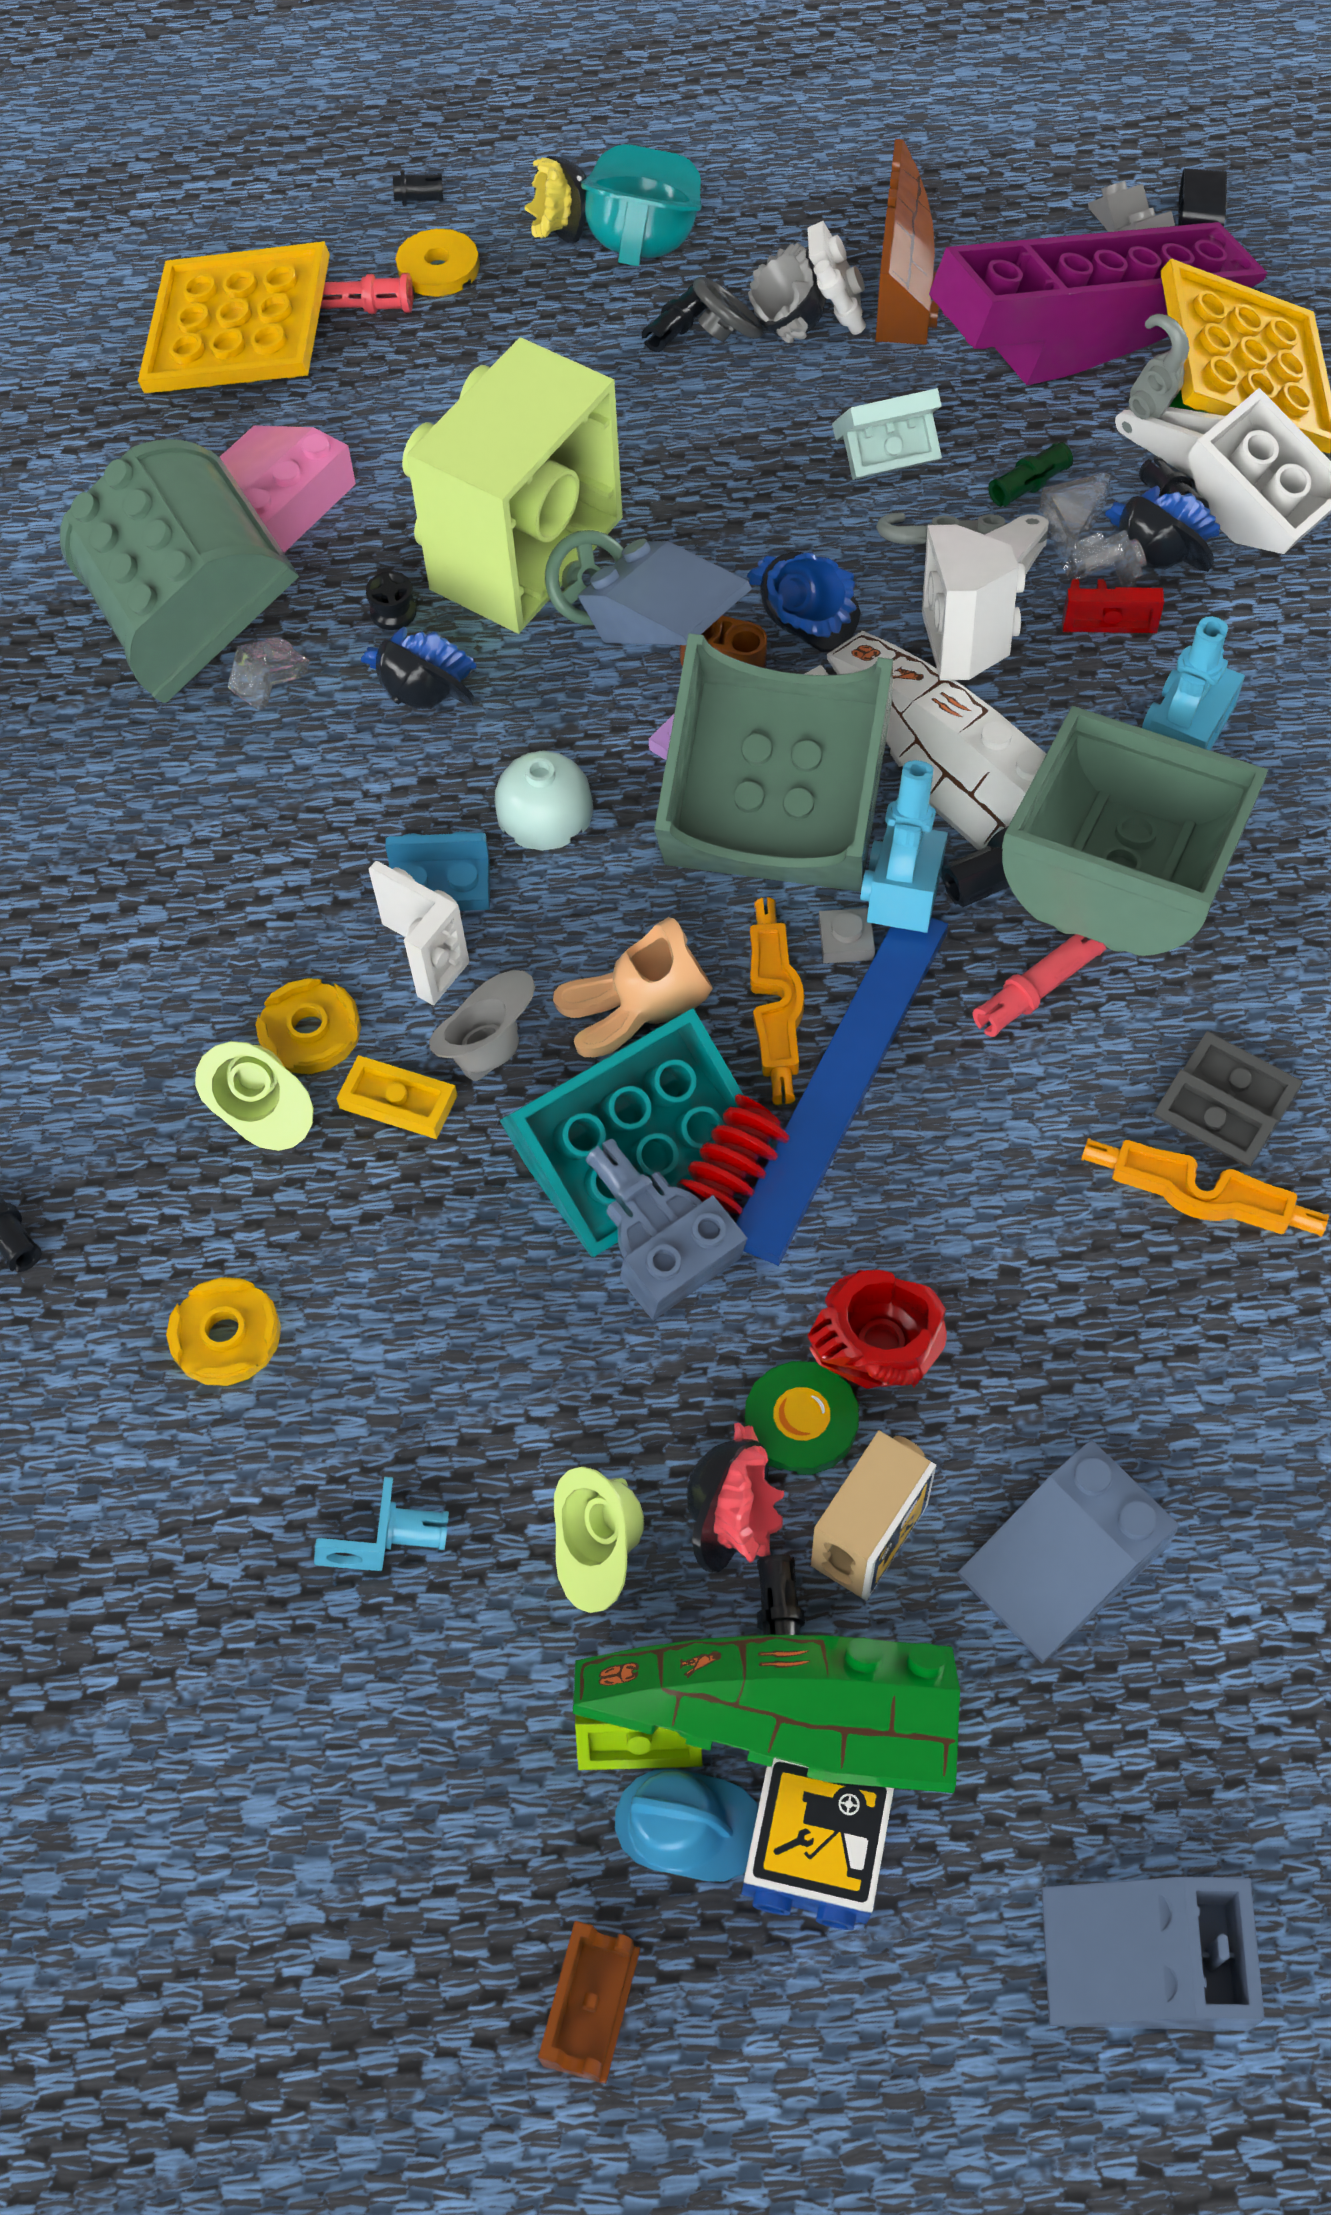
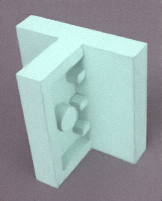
[832,388,942,480]

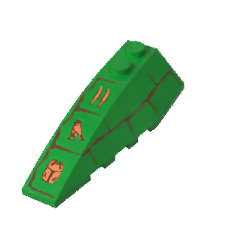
[572,1635,960,1793]

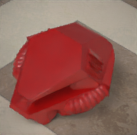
[807,1270,947,1389]

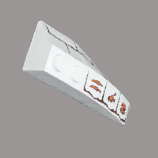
[827,631,1046,850]

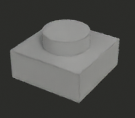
[818,908,875,964]

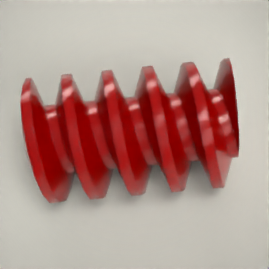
[676,1094,790,1215]

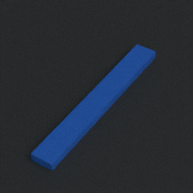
[736,917,948,1266]

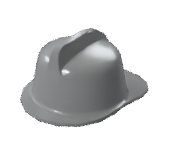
[429,970,535,1081]

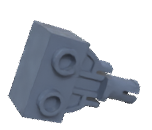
[586,1139,748,1321]

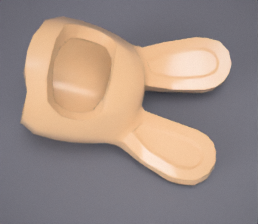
[553,917,713,1058]

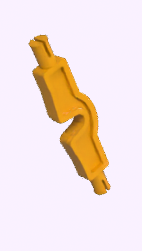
[750,897,804,1105]
[1081,1138,1329,1237]

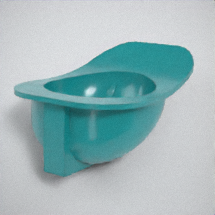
[581,144,702,267]

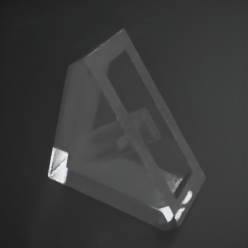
[1038,473,1111,568]

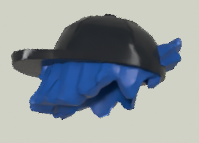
[1105,486,1220,572]
[747,552,861,652]
[361,626,477,709]

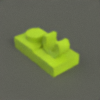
[575,1715,702,1770]

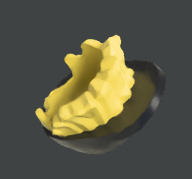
[525,156,587,244]

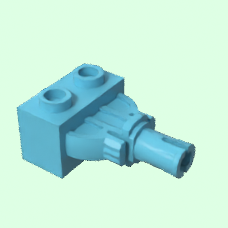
[1142,616,1245,750]
[860,760,948,933]

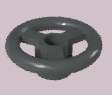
[693,277,764,342]

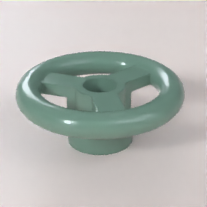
[545,530,624,626]

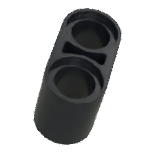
[1178,168,1227,227]

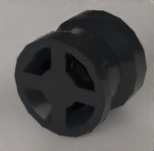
[366,571,416,630]

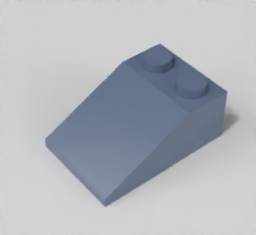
[577,539,752,645]
[957,1439,1180,1664]

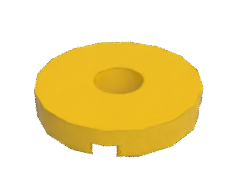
[395,228,480,297]
[255,978,361,1074]
[166,1277,281,1386]

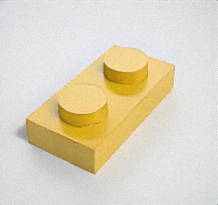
[336,1055,457,1139]

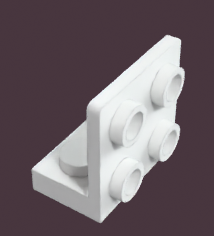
[369,861,470,1006]

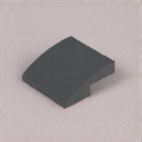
[1153,1031,1303,1169]

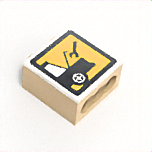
[811,1430,936,1601]

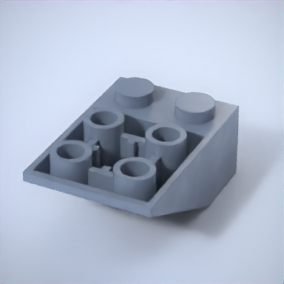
[1042,1876,1265,2031]

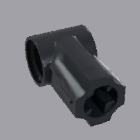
[941,826,1010,908]

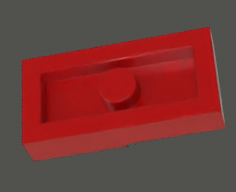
[1062,579,1164,633]

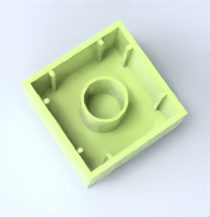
[402,337,623,634]

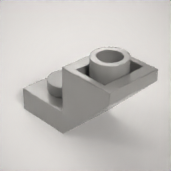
[1088,181,1175,232]

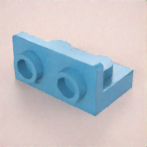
[385,831,490,911]

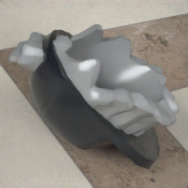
[748,243,827,343]

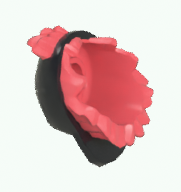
[686,1423,785,1572]

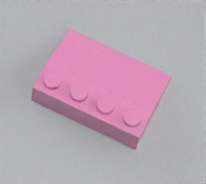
[220,426,356,553]

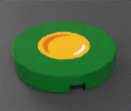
[745,1361,859,1475]

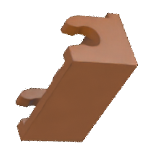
[538,1921,641,2084]

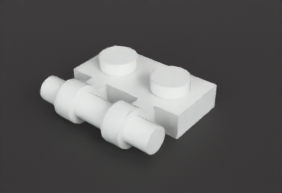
[808,221,866,335]

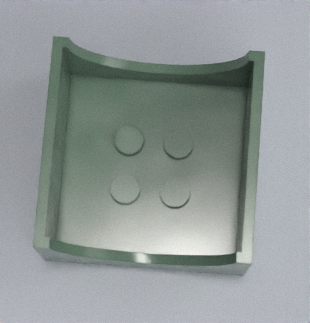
[654,633,893,892]

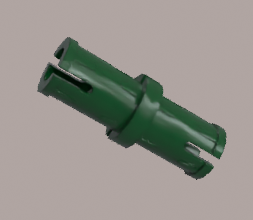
[988,442,1073,507]

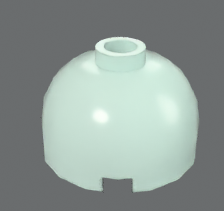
[494,751,593,851]

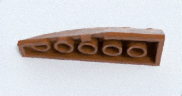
[875,139,939,345]

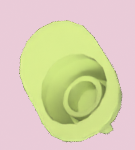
[195,1041,314,1151]
[554,1466,644,1613]

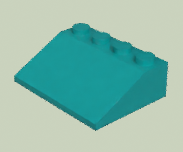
[499,1008,774,1257]

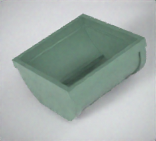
[60,439,299,703]
[1002,706,1268,956]

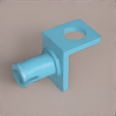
[314,1477,449,1571]

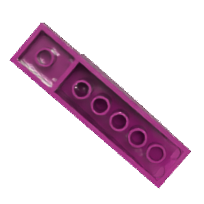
[929,222,1267,385]

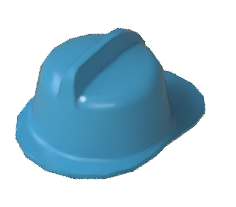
[615,1769,759,1882]

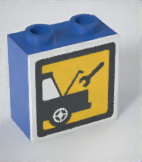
[741,1758,894,1930]

